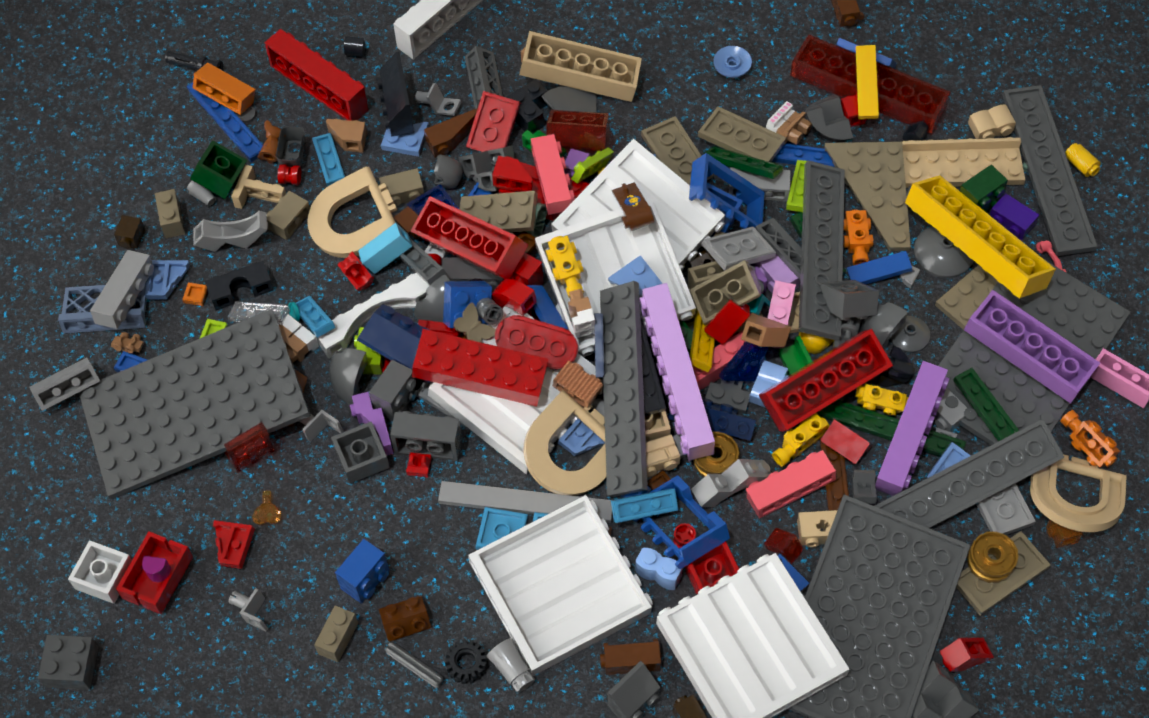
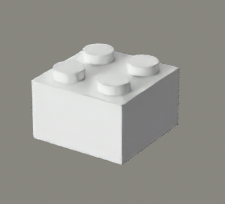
[68,540,132,604]

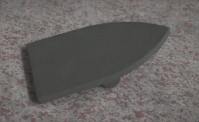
[542,87,596,126]

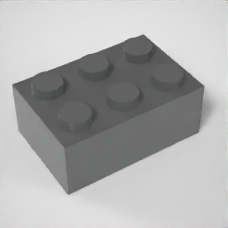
[390,411,462,461]

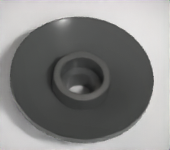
[889,316,930,353]

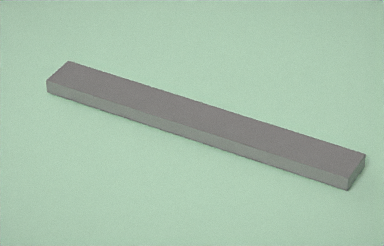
[438,481,612,523]

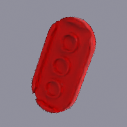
[495,315,578,370]

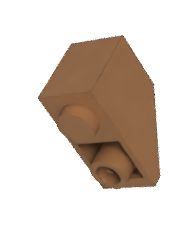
[326,119,367,152]
[741,313,791,347]

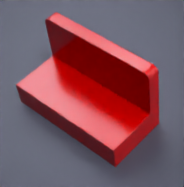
[704,300,750,345]
[821,419,873,464]

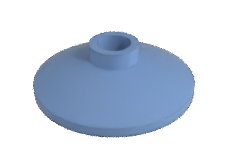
[713,46,752,78]

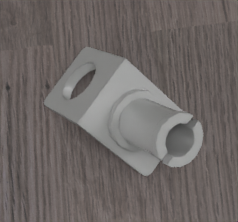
[415,83,461,116]
[298,410,344,442]
[229,588,268,632]

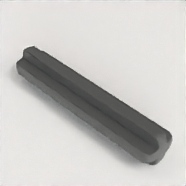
[385,642,444,688]

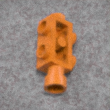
[843,210,873,266]
[1060,410,1120,467]

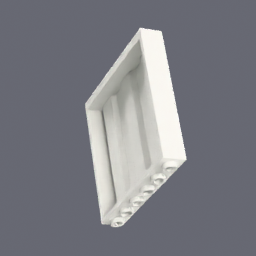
[551,139,725,272]
[535,197,696,356]
[428,306,603,474]
[468,495,653,676]
[656,553,849,718]

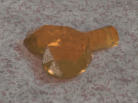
[252,490,281,525]

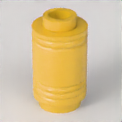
[1065,143,1101,177]

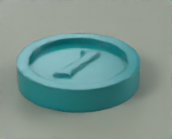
[288,302,300,322]

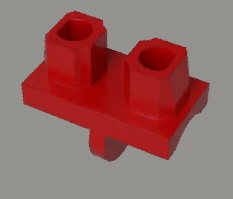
[337,251,374,291]

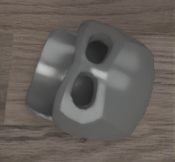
[434,154,463,189]

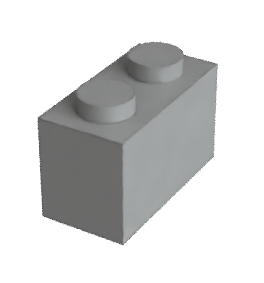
[931,388,971,432]

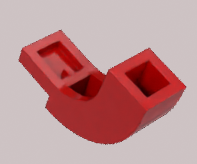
[491,279,537,316]

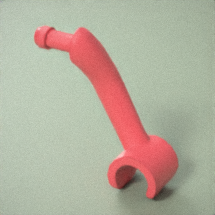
[1036,241,1066,272]

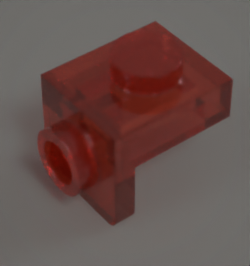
[763,528,803,564]

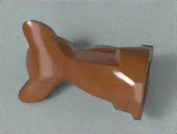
[258,120,286,164]

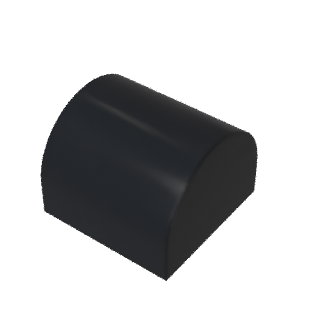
[344,36,367,57]
[902,120,929,141]

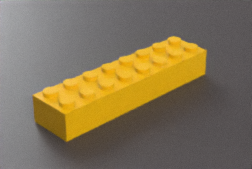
[905,175,1056,299]

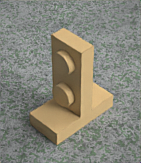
[231,165,286,209]

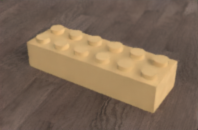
[519,31,642,102]

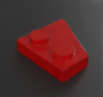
[213,520,255,569]

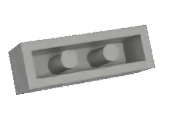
[729,167,790,201]
[30,358,100,411]

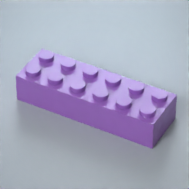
[964,290,1100,404]
[875,361,950,496]

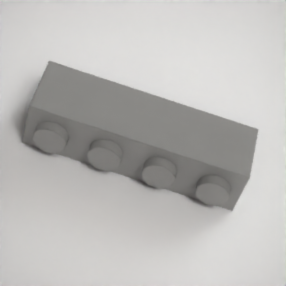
[90,250,154,329]

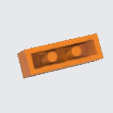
[193,62,255,115]

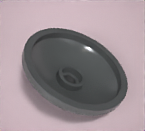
[914,226,974,278]

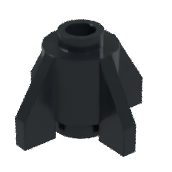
[877,346,915,387]

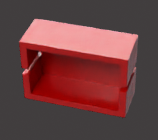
[116,531,193,614]

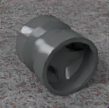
[476,298,503,325]

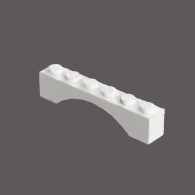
[316,273,429,359]

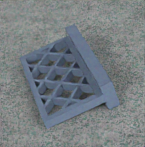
[58,282,147,333]

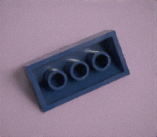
[357,304,431,383]

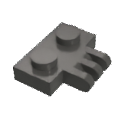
[706,374,751,414]

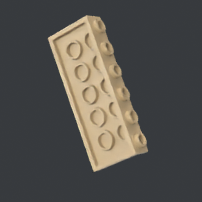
[902,137,1025,188]

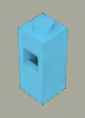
[358,223,412,274]

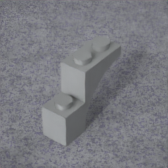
[193,211,268,252]
[691,459,771,507]

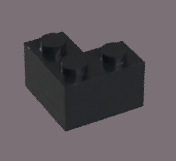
[506,79,548,134]

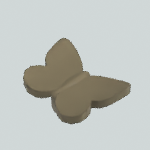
[454,303,496,342]

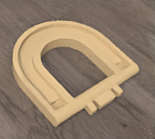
[308,167,397,258]
[523,390,606,496]
[1030,454,1126,532]

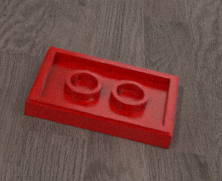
[466,91,521,152]

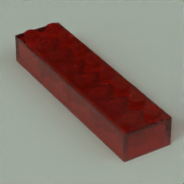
[790,34,951,134]

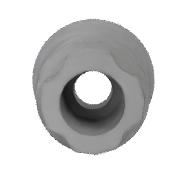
[486,638,535,693]

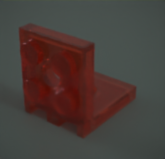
[224,422,275,473]

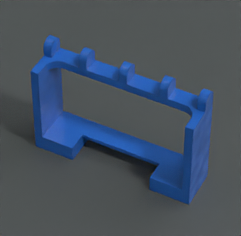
[689,153,764,229]
[633,475,730,569]

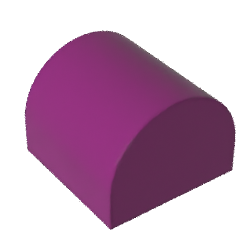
[142,556,171,582]

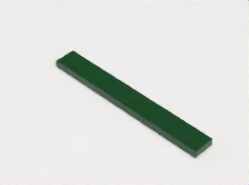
[813,400,966,457]

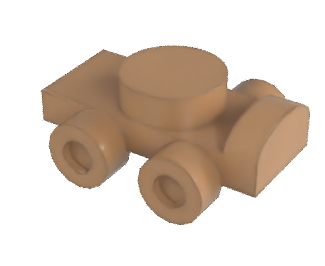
[111,332,144,353]

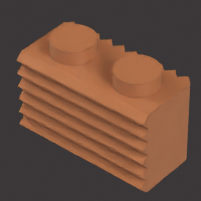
[552,361,603,408]

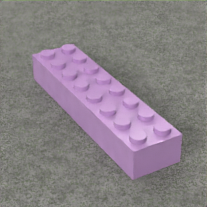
[639,283,715,461]

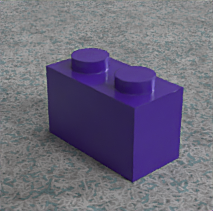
[990,193,1039,241]

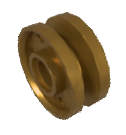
[693,432,739,477]
[967,532,1018,582]

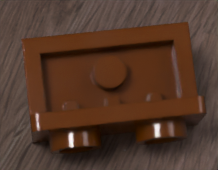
[378,595,431,641]

